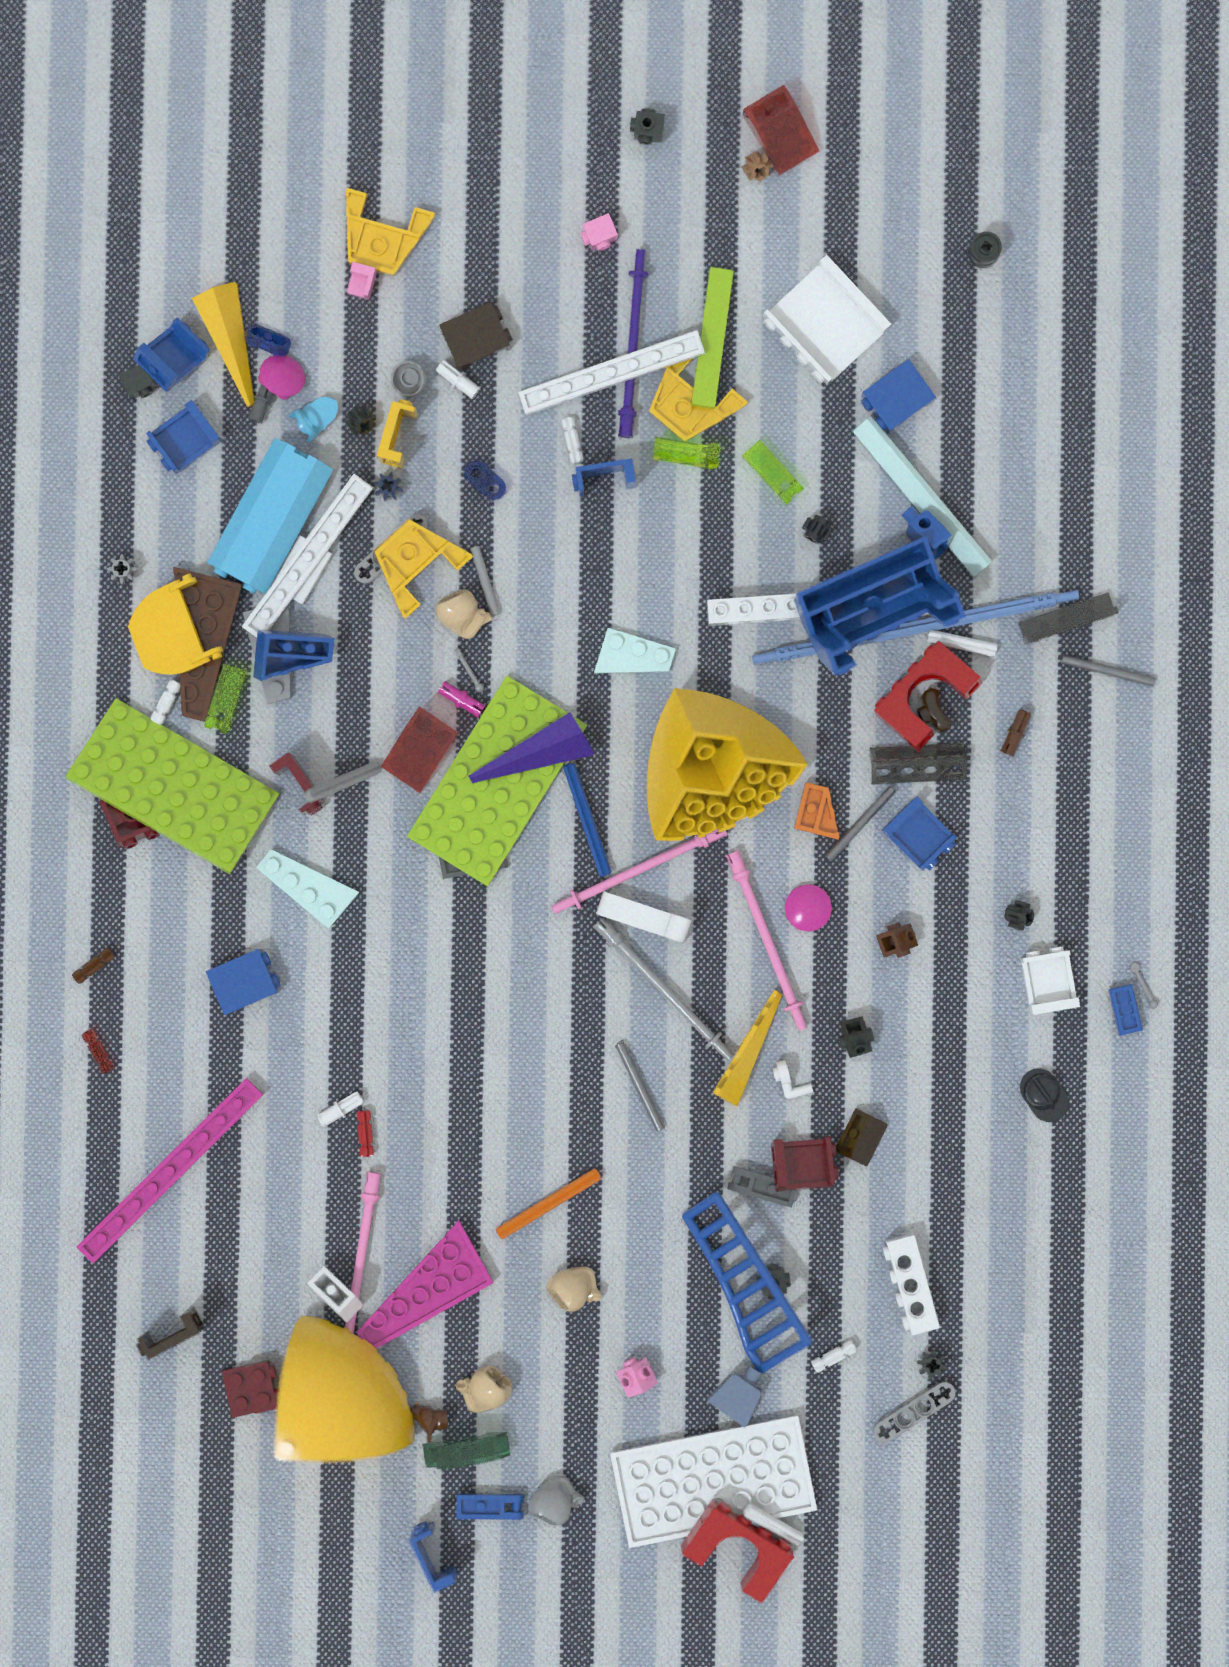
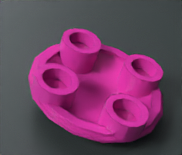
[258,354,305,400]
[785,884,832,932]

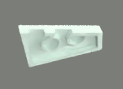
[594,628,676,674]

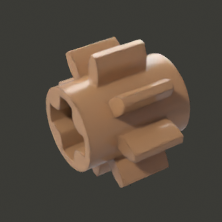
[742,151,773,182]

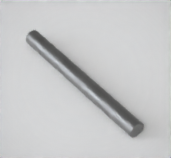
[1061,654,1156,687]
[825,786,896,862]
[615,1042,665,1132]

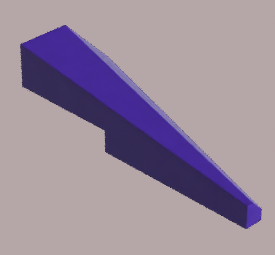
[468,712,594,783]

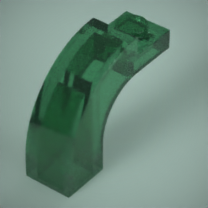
[422,1432,511,1469]

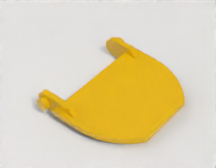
[128,574,223,675]

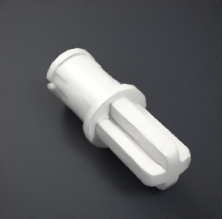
[436,360,481,399]
[317,1092,363,1128]

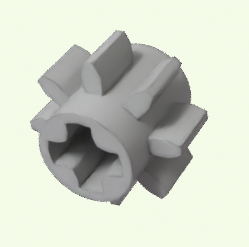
[107,554,138,585]

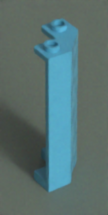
[207,438,334,594]

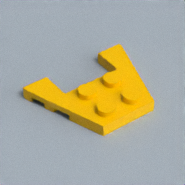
[345,188,435,276]
[649,358,748,443]
[373,519,473,619]

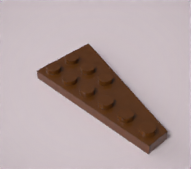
[173,566,243,722]

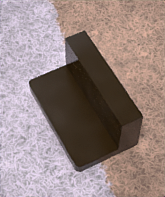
[836,1108,888,1166]

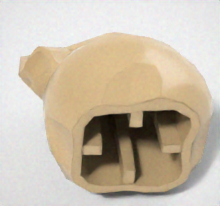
[436,589,492,639]
[546,1267,603,1312]
[455,1366,512,1413]

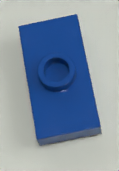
[1108,984,1143,1036]

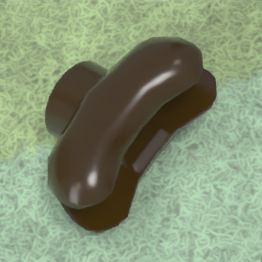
[917,688,952,732]

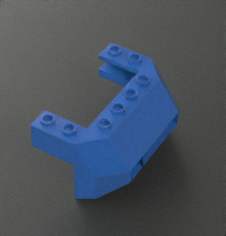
[794,536,966,675]

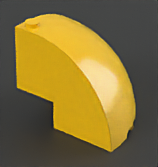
[647,688,808,841]
[275,1315,415,1461]

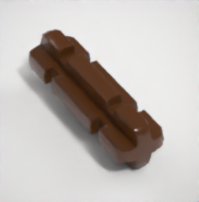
[72,948,115,984]

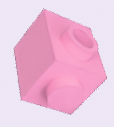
[580,213,618,251]

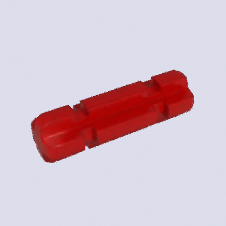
[357,1110,374,1157]

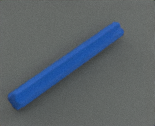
[563,763,611,877]

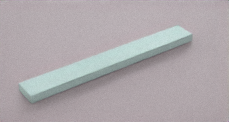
[853,416,992,577]

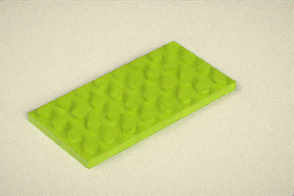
[407,675,587,887]
[65,698,280,874]

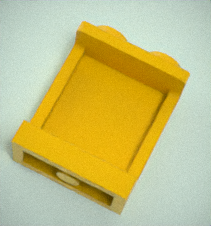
[377,399,418,469]

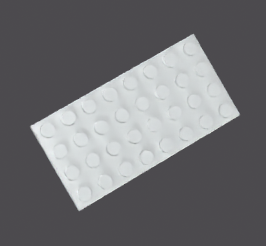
[610,1414,817,1548]

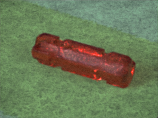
[82,1029,114,1074]

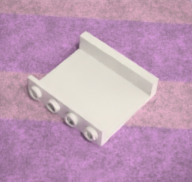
[763,255,891,385]

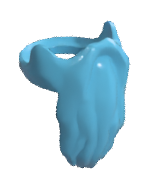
[289,397,338,442]

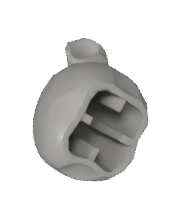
[528,1476,585,1526]

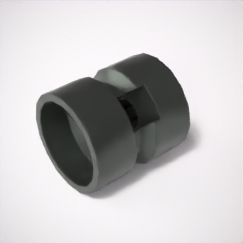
[968,232,1002,269]

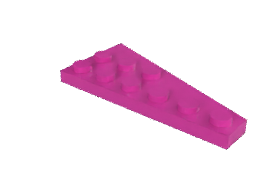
[357,1220,494,1349]

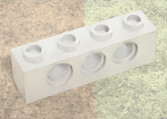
[707,594,801,626]
[882,1233,940,1336]

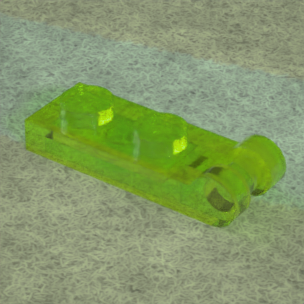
[653,437,721,469]
[742,440,804,505]
[204,664,247,734]

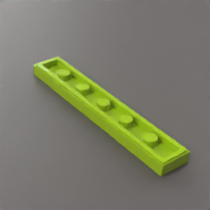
[691,267,734,409]

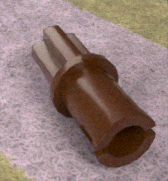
[1000,709,1031,757]

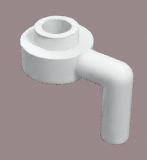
[772,1060,813,1099]

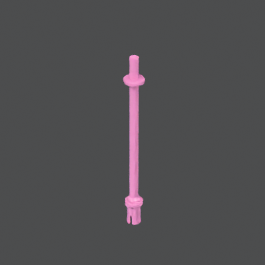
[551,829,727,914]
[726,850,808,1031]
[345,1172,381,1337]

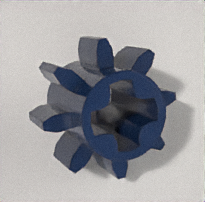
[373,472,403,502]

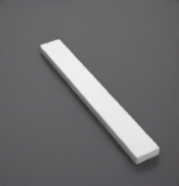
[518,330,705,415]
[242,474,373,638]

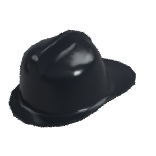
[1020,1069,1069,1122]

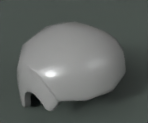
[391,360,427,397]

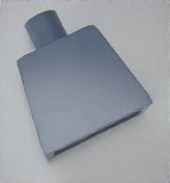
[707,1366,762,1428]

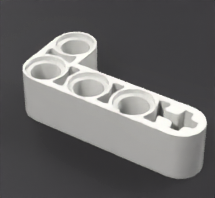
[596,891,692,943]

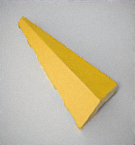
[192,282,255,408]
[713,990,782,1107]

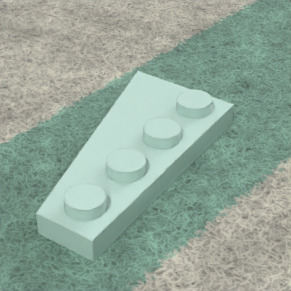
[256,849,360,929]

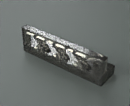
[1018,592,1119,645]
[870,743,967,784]

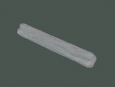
[304,761,382,803]

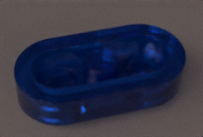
[244,325,291,356]
[464,461,506,501]

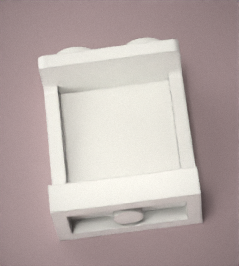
[1020,946,1080,1015]

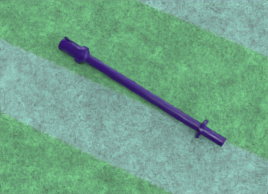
[618,249,649,438]

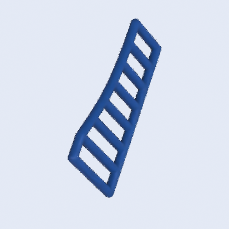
[682,1192,812,1374]

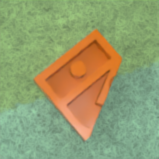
[793,782,839,840]

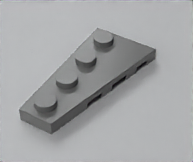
[243,604,291,704]

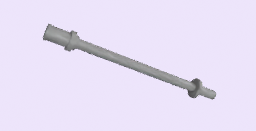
[593,917,734,1061]

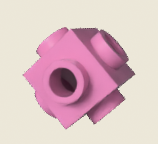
[616,1357,658,1398]

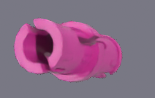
[437,681,486,718]

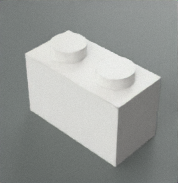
[307,1266,364,1323]

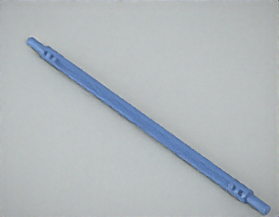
[752,590,1079,665]

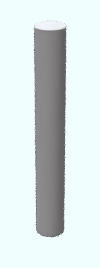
[471,546,500,617]

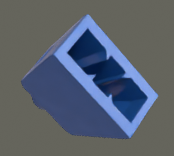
[902,507,952,560]

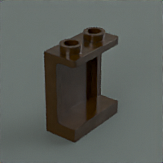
[439,302,513,371]
[136,1306,205,1360]

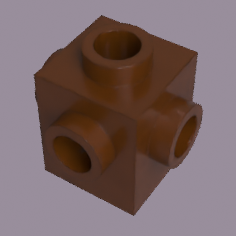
[876,922,918,958]

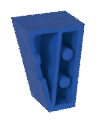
[253,630,334,681]

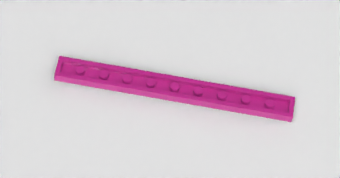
[76,1078,264,1264]

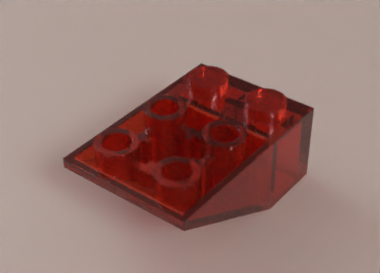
[742,85,819,176]
[381,706,460,793]

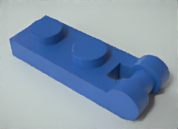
[456,1493,524,1520]

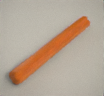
[496,1169,601,1239]

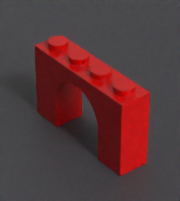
[874,641,983,752]
[681,1499,794,1603]

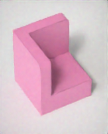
[347,262,377,300]

